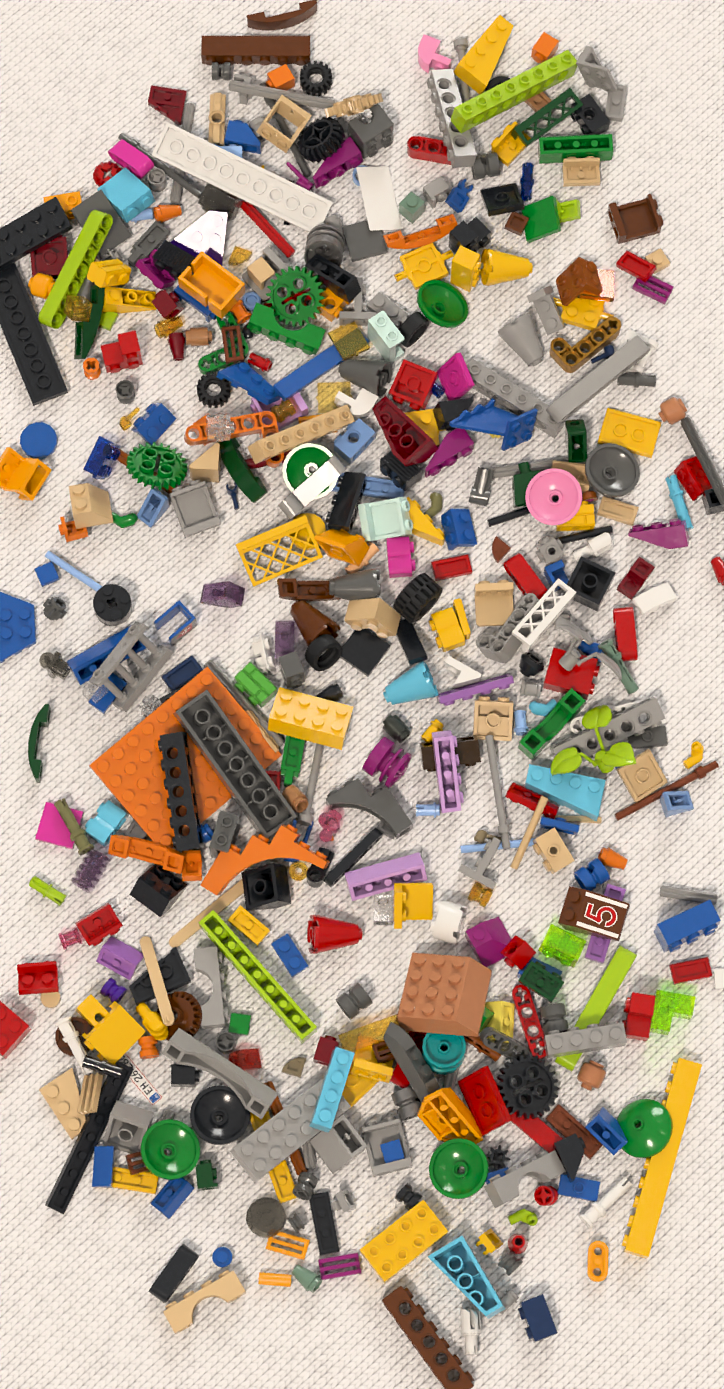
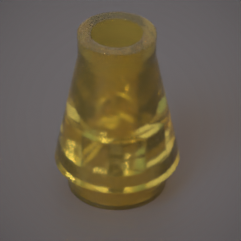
[154,316,183,339]

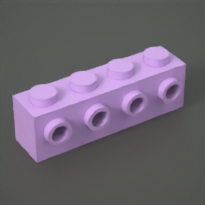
[431,730,464,813]
[344,852,427,901]

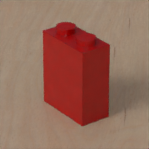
[543,647,600,700]

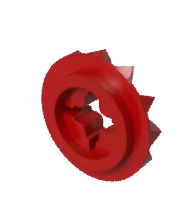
[93,161,121,187]

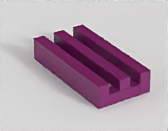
[632,276,674,305]
[318,1253,361,1280]

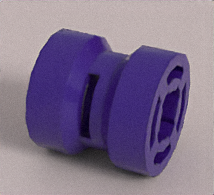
[100,977,127,1003]

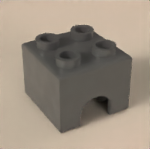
[348,103,394,159]

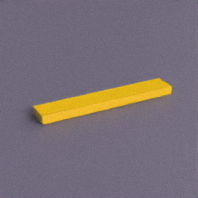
[250,1111,298,1204]

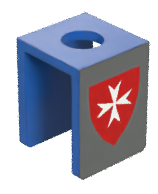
[154,600,197,646]

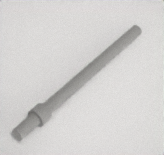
[485,735,511,849]

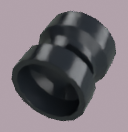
[395,1183,423,1211]

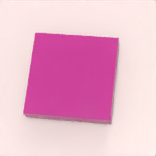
[436,352,475,401]
[35,802,84,850]

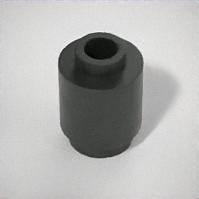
[383,715,411,743]

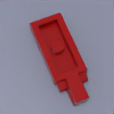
[505,782,559,819]

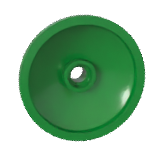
[417,280,468,328]
[282,443,338,499]
[617,1099,673,1158]
[140,1119,200,1180]
[429,1138,489,1199]

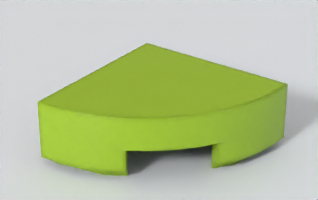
[99,312,118,331]

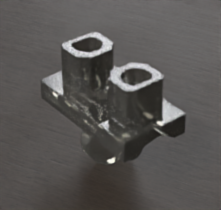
[39,651,70,680]

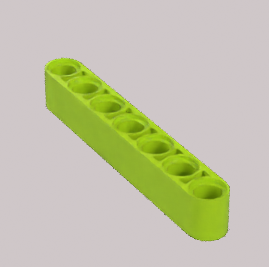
[38,210,113,329]
[555,945,637,1072]

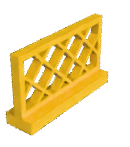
[235,515,323,587]

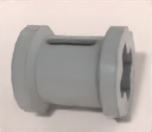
[520,679,541,699]

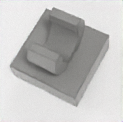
[330,1190,356,1212]

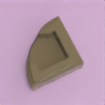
[281,1057,306,1078]

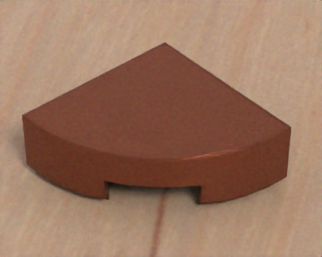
[492,536,511,563]

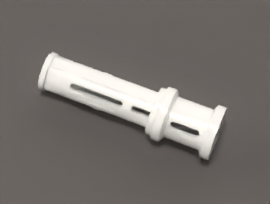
[55,1016,94,1076]
[579,1176,632,1229]

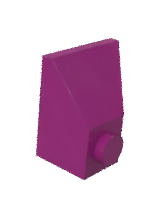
[465,917,512,967]

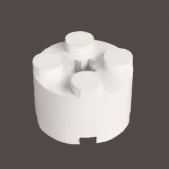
[430,900,467,944]

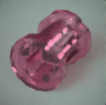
[58,927,83,950]

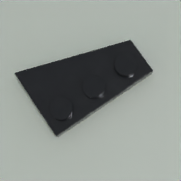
[129,946,191,1006]

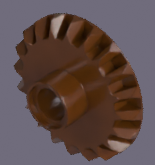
[157,991,202,1041]

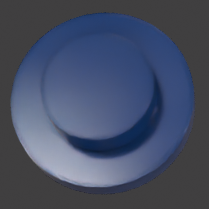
[212,1247,233,1268]

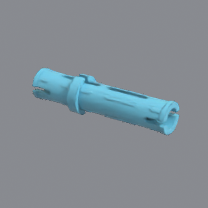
[665,475,694,531]

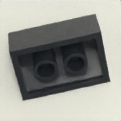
[326,472,367,534]

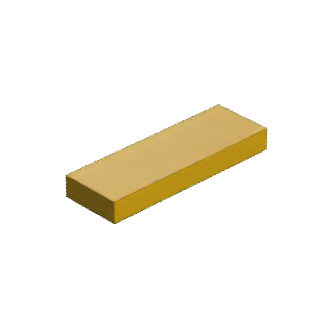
[112,1167,159,1195]

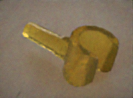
[119,407,140,431]

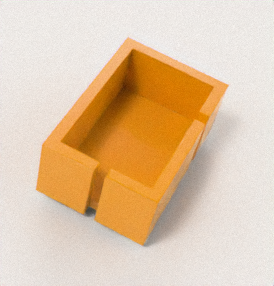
[178,251,245,319]

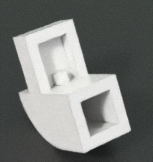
[334,388,379,421]

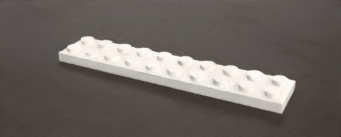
[151,122,333,232]

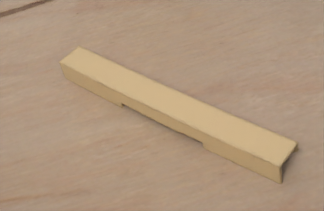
[246,710,279,753]
[550,815,602,824]

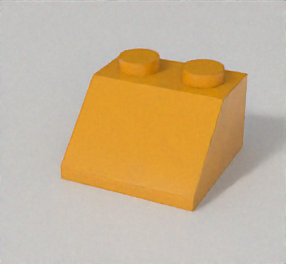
[314,529,370,566]

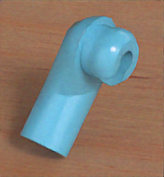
[529,699,557,716]

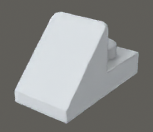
[444,656,482,689]

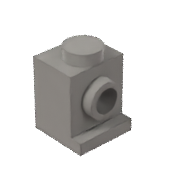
[423,176,452,209]

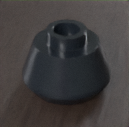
[519,652,544,677]

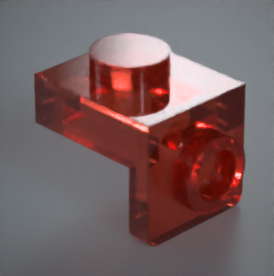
[229,1048,262,1071]

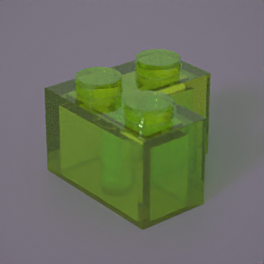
[650,989,695,1035]

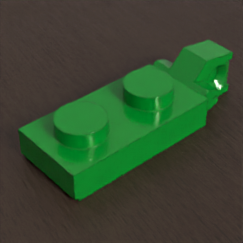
[280,735,305,787]

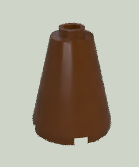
[290,600,341,646]

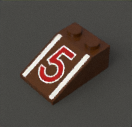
[558,886,630,941]

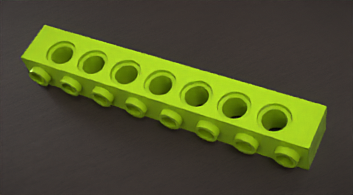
[450,50,577,133]
[198,910,317,1044]

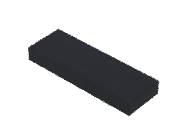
[396,619,428,665]
[309,1191,340,1256]

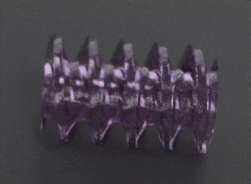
[71,849,111,893]

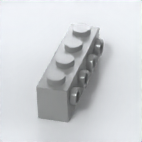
[543,1021,627,1059]

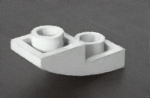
[633,582,677,615]

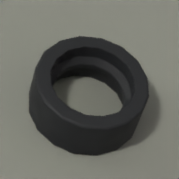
[398,312,429,348]
[305,634,342,671]

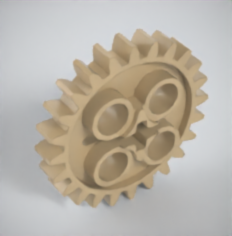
[324,93,383,118]

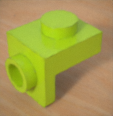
[556,199,581,223]

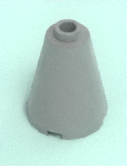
[498,313,544,367]

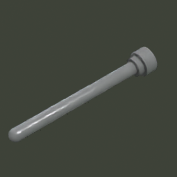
[453,38,470,103]
[297,743,324,826]

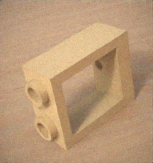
[256,95,312,153]

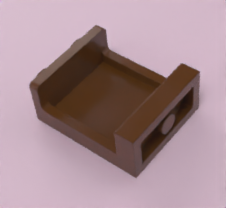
[607,194,663,244]

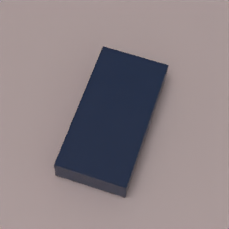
[161,655,203,692]

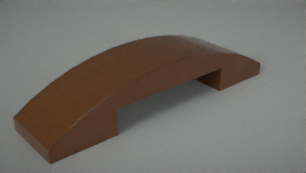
[246,0,317,31]
[277,578,341,601]

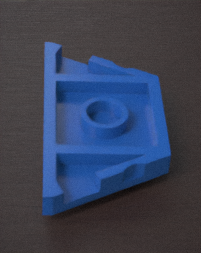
[0,592,36,663]

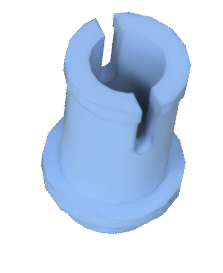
[130,208,153,223]
[514,710,529,736]
[416,802,440,818]

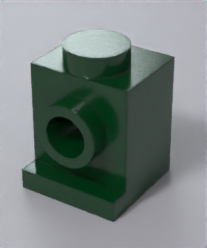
[195,1160,219,1191]

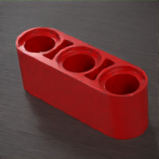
[407,136,451,165]
[503,553,550,600]
[613,607,638,661]

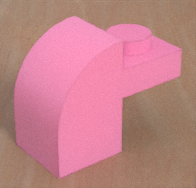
[418,34,451,73]

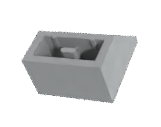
[309,1114,368,1174]

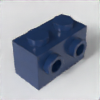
[518,1294,558,1343]

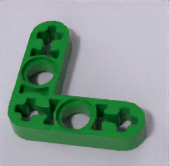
[198,311,249,375]

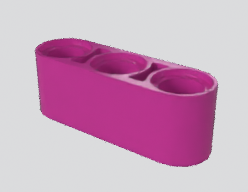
[108,139,154,179]

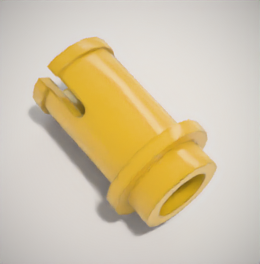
[420,719,444,742]

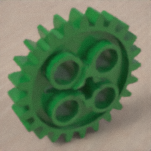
[266,266,326,327]
[126,442,188,490]

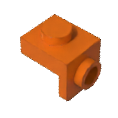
[58,516,89,542]
[182,850,202,881]

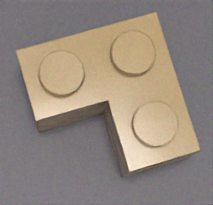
[344,598,401,638]

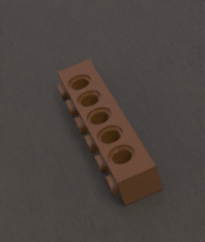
[381,1286,475,1389]

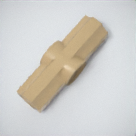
[208,93,226,146]

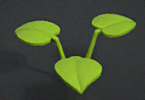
[551,705,636,776]

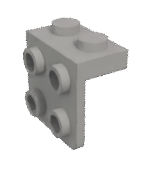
[576,46,618,92]
[242,246,290,302]

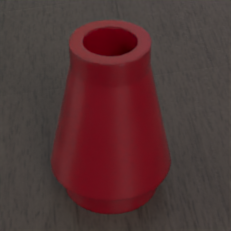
[167,332,185,361]

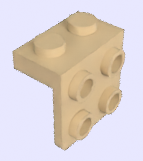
[474,580,514,627]

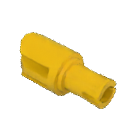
[136,1003,169,1041]

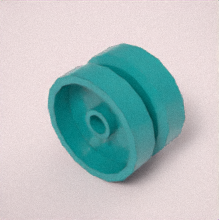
[422,1033,466,1075]

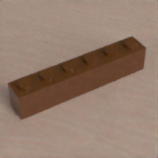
[201,36,310,66]

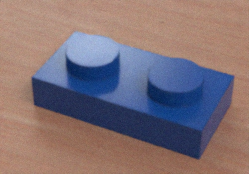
[271,933,309,977]

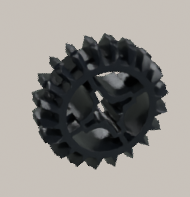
[297,117,345,163]

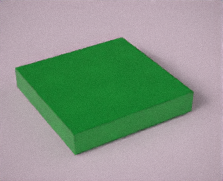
[522,196,561,243]

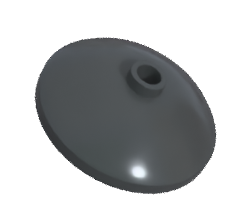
[585,443,640,497]

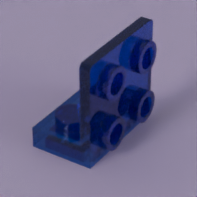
[83,436,121,480]

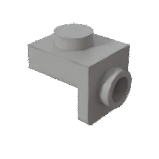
[234,74,253,105]

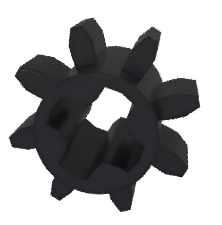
[486,1145,510,1171]

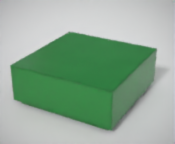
[229,1013,251,1036]

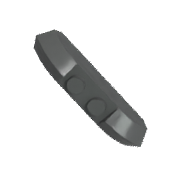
[383,1022,440,1103]

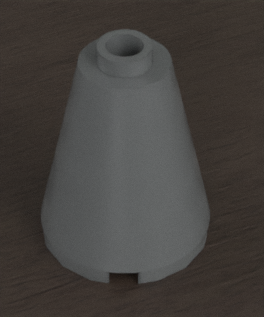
[338,359,392,398]

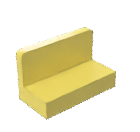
[485,1001,515,1043]

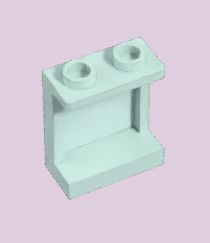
[368,311,404,364]
[358,497,413,542]

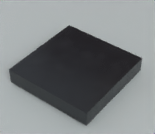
[480,183,524,217]
[340,629,391,677]

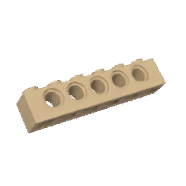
[247,405,355,464]

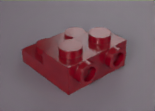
[30,235,68,277]

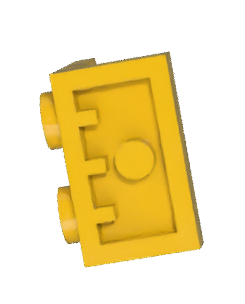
[393,883,433,929]
[350,1036,394,1083]

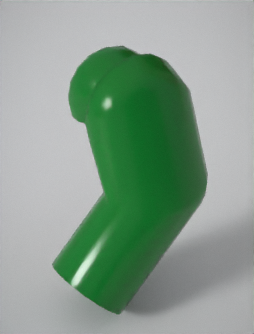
[112,512,138,528]

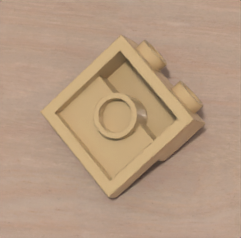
[473,696,513,741]

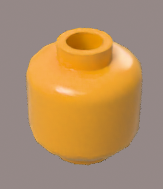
[28,273,55,299]

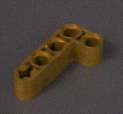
[549,317,621,373]

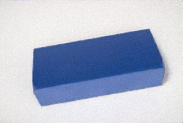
[92,1146,115,1188]
[150,1177,194,1219]

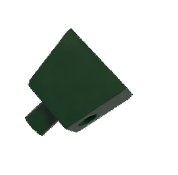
[565,419,587,463]
[512,462,540,508]

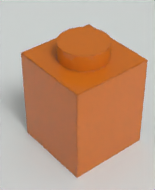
[531,32,559,63]
[266,64,295,91]

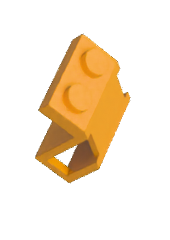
[0,447,52,501]

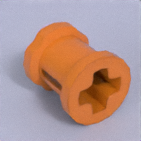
[230,300,252,325]
[83,358,101,380]

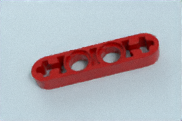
[512,985,546,1060]

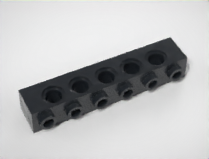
[158,732,204,851]

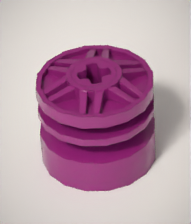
[362,737,412,788]

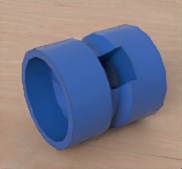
[573,858,610,891]

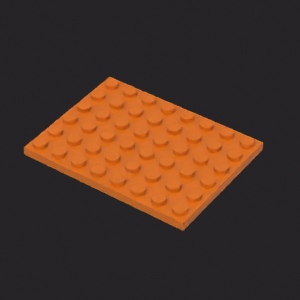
[89,666,281,848]

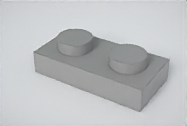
[605,84,627,122]

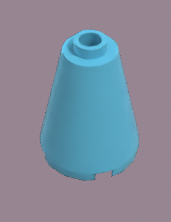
[383,661,439,705]

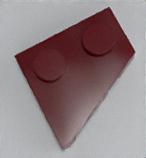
[148,85,187,125]

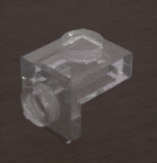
[82,681,109,703]
[373,893,394,925]

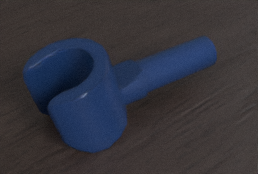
[590,345,615,364]
[226,482,239,510]

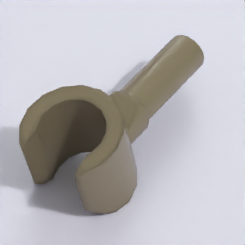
[474,830,502,843]

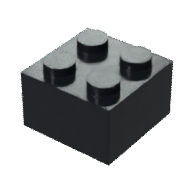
[563,556,616,611]

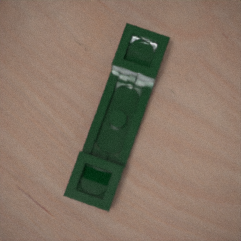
[217,431,268,503]
[28,704,51,783]

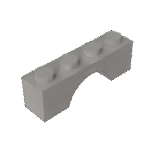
[193,946,229,1030]
[484,1150,566,1208]

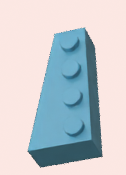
[525,764,606,822]
[428,1236,506,1319]

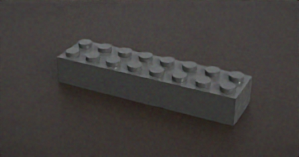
[173,690,298,838]

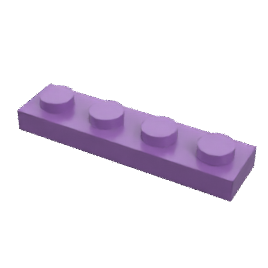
[437,673,514,706]
[584,883,626,964]

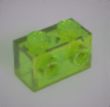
[538,924,586,968]

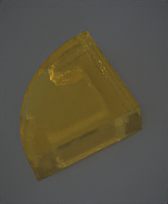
[228,246,252,266]

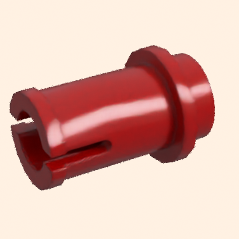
[248,352,273,372]

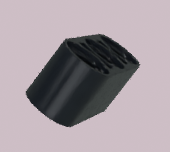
[149,1244,199,1303]

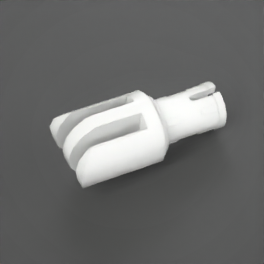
[572,532,613,564]
[460,1309,481,1355]

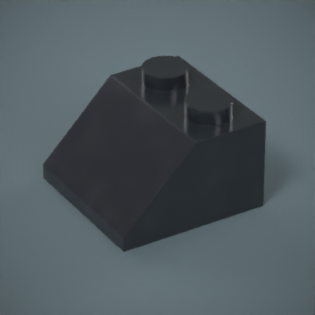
[241,863,291,911]

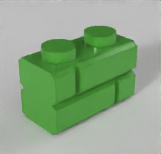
[234,662,278,708]

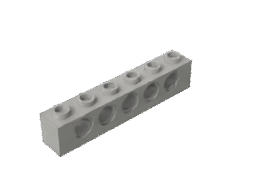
[427,69,477,168]
[467,358,566,439]
[550,696,666,762]

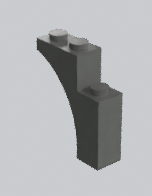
[326,778,413,839]

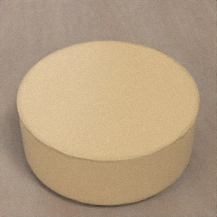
[40,992,61,1008]

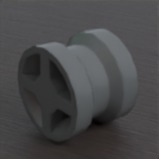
[498,1250,523,1276]

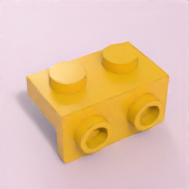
[491,121,531,167]

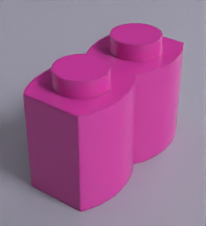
[386,536,416,578]

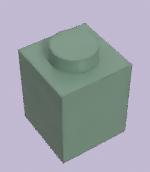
[399,191,425,224]

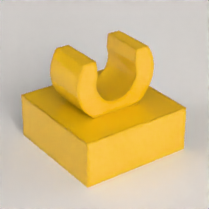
[476,1228,503,1255]

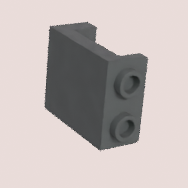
[209,810,240,859]

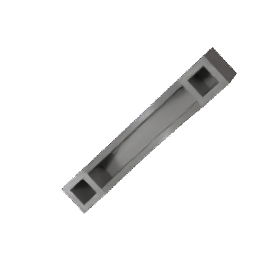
[162,1028,279,1119]

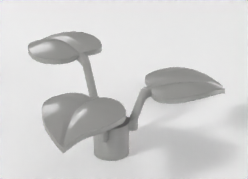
[554,617,622,681]

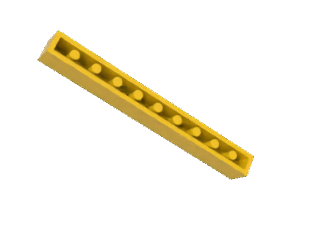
[621,1058,702,1259]

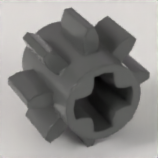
[43,597,67,620]

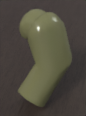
[424,492,443,518]

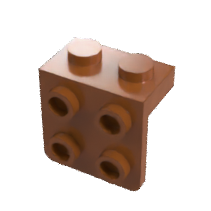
[556,257,603,306]

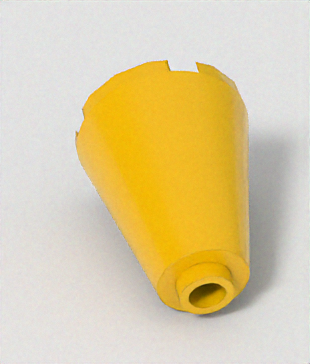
[480,249,533,286]

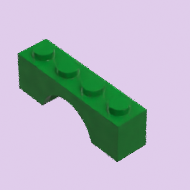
[247,302,326,355]
[518,688,586,760]

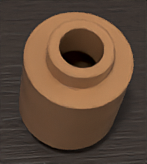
[185,327,212,347]
[282,785,309,812]

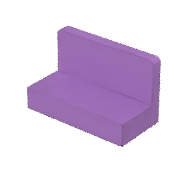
[96,936,144,980]

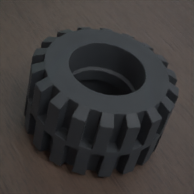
[393,573,442,623]

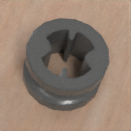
[287,1213,305,1234]

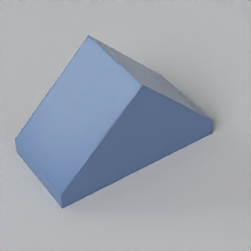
[137,488,169,528]
[659,791,694,817]

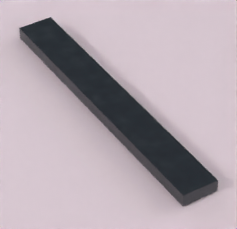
[45,1061,134,1214]

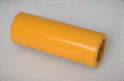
[258,1272,292,1287]

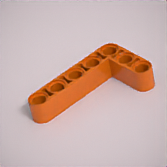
[184,411,284,468]

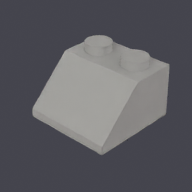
[103,1100,154,1154]

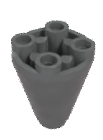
[329,569,381,601]

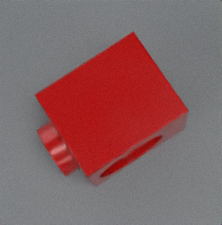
[500,935,536,970]

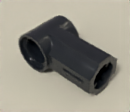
[306,847,335,888]

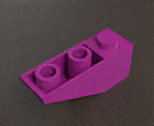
[313,137,363,189]
[425,428,474,478]
[628,519,689,549]

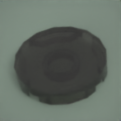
[246,1197,287,1238]

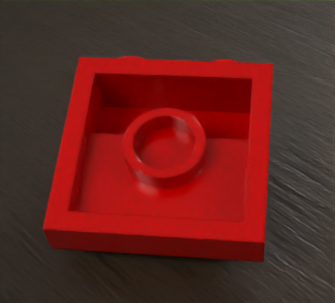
[389,359,438,411]

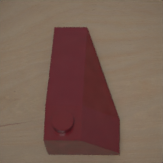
[372,396,439,466]

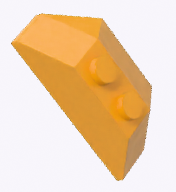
[417,1087,483,1144]

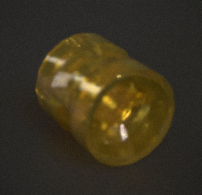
[270,399,296,423]
[468,882,494,908]

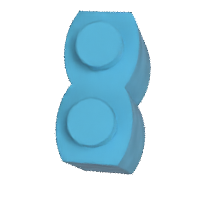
[85,800,128,847]

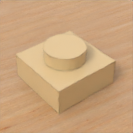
[644,248,670,274]

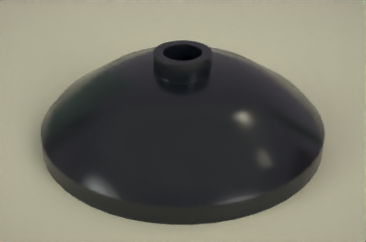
[190,1085,250,1145]

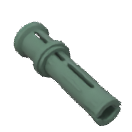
[598,638,639,694]

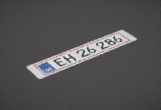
[118,1053,166,1109]

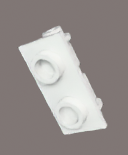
[251,633,277,675]

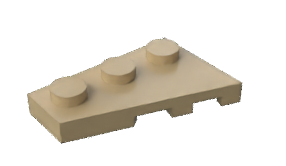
[39,1068,86,1140]

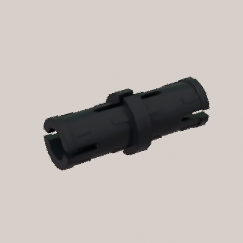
[82,1055,124,1079]

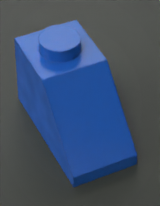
[224,120,261,154]
[585,1107,628,1155]

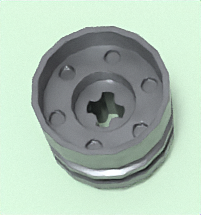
[304,224,345,267]

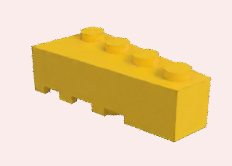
[453,15,513,94]

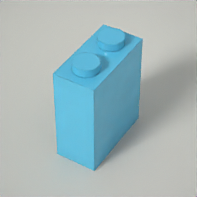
[97,167,155,223]

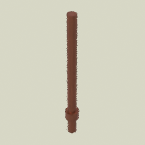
[614,761,719,821]

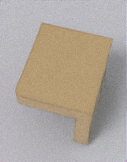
[247,256,275,290]

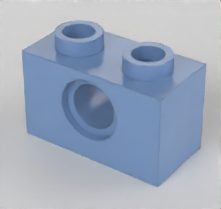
[334,418,376,465]

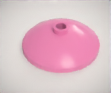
[525,468,582,525]

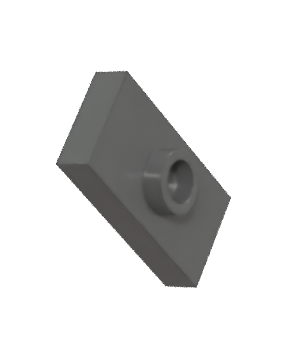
[627,726,668,749]

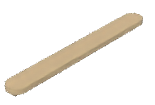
[169,879,244,948]
[140,936,175,1026]

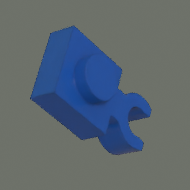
[445,179,473,213]

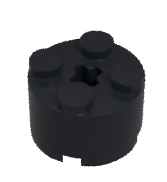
[93,584,132,626]

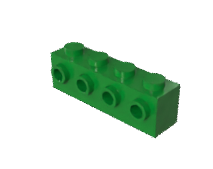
[538,134,613,164]

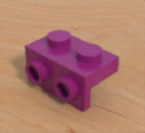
[135,249,176,289]

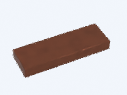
[545,1104,603,1159]

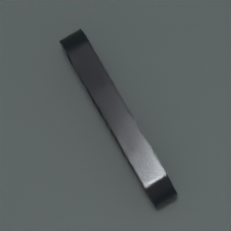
[323,828,383,887]

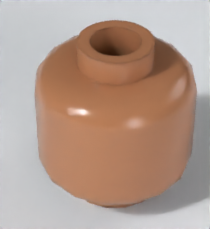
[658,397,687,425]
[577,1060,606,1091]

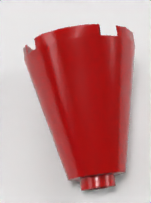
[307,915,362,954]

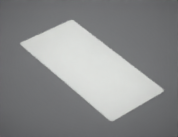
[356,166,402,231]

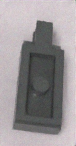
[127,221,171,268]

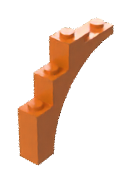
[201,824,330,895]

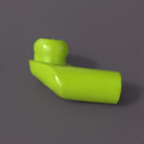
[507,1209,538,1226]

